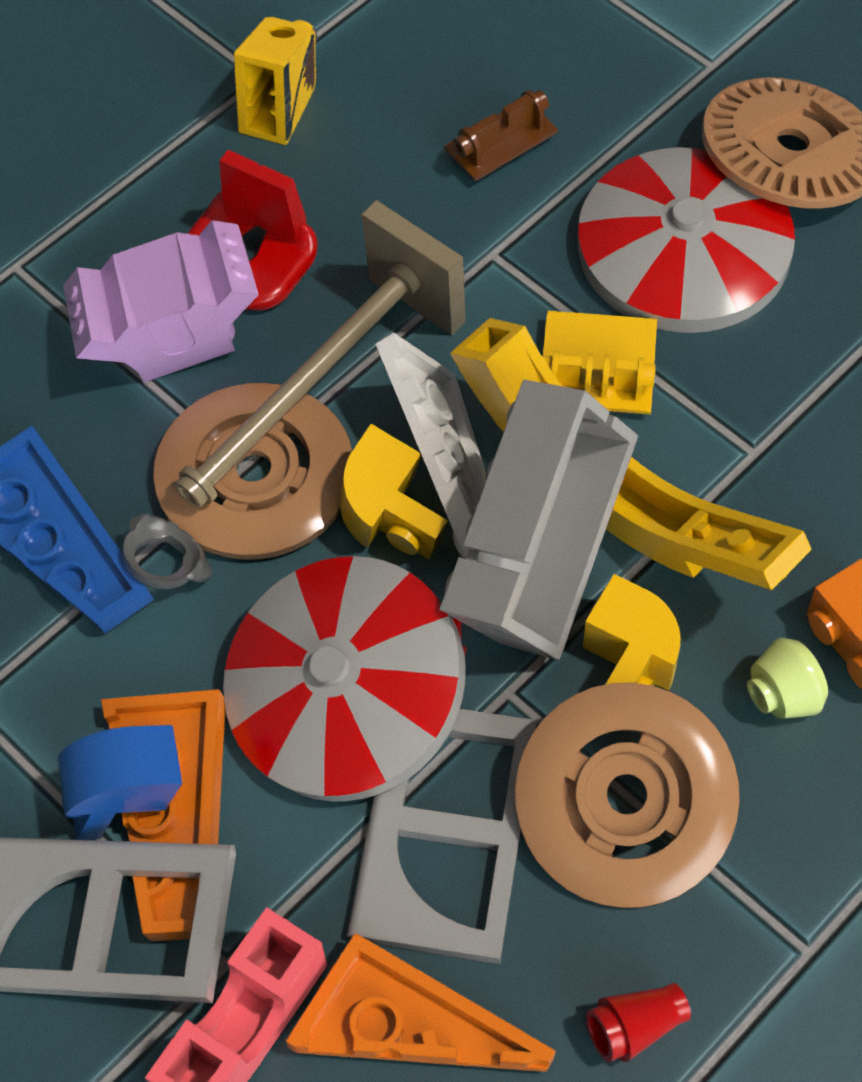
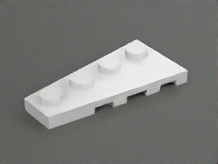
[375,333,486,559]

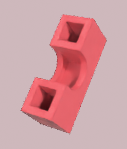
[145,907,327,1082]

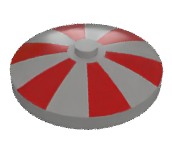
[577,147,795,333]
[223,556,466,801]

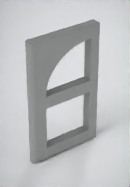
[346,709,537,964]
[0,837,236,1003]

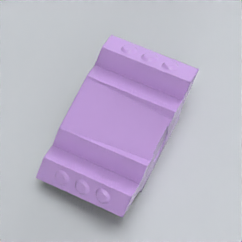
[63,220,259,382]

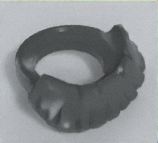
[122,514,213,589]

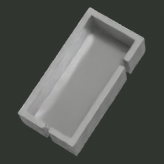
[440,379,638,661]

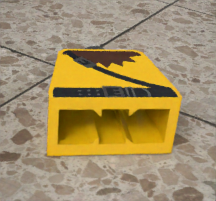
[234,17,317,145]

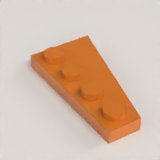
[101,689,225,941]

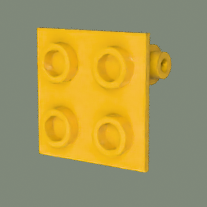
[542,311,657,415]

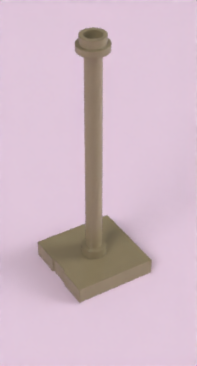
[174,200,466,509]

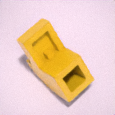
[340,424,448,559]
[583,574,680,691]

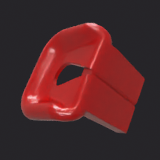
[187,149,318,311]

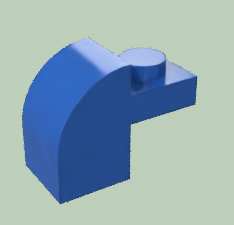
[57,725,182,840]

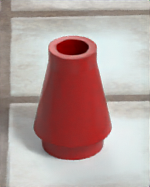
[586,983,691,1062]

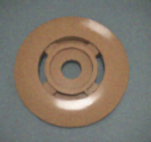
[702,77,862,209]
[153,383,352,560]
[515,683,739,908]

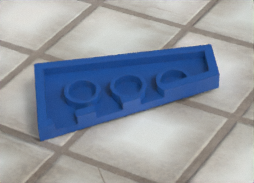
[0,426,154,633]

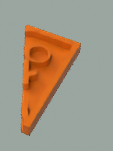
[286,933,556,1072]

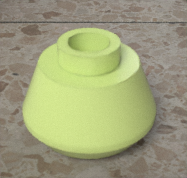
[747,638,828,719]

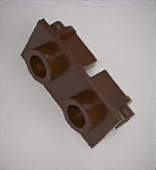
[444,90,558,182]

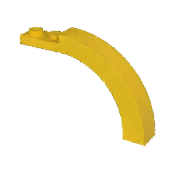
[450,318,812,590]

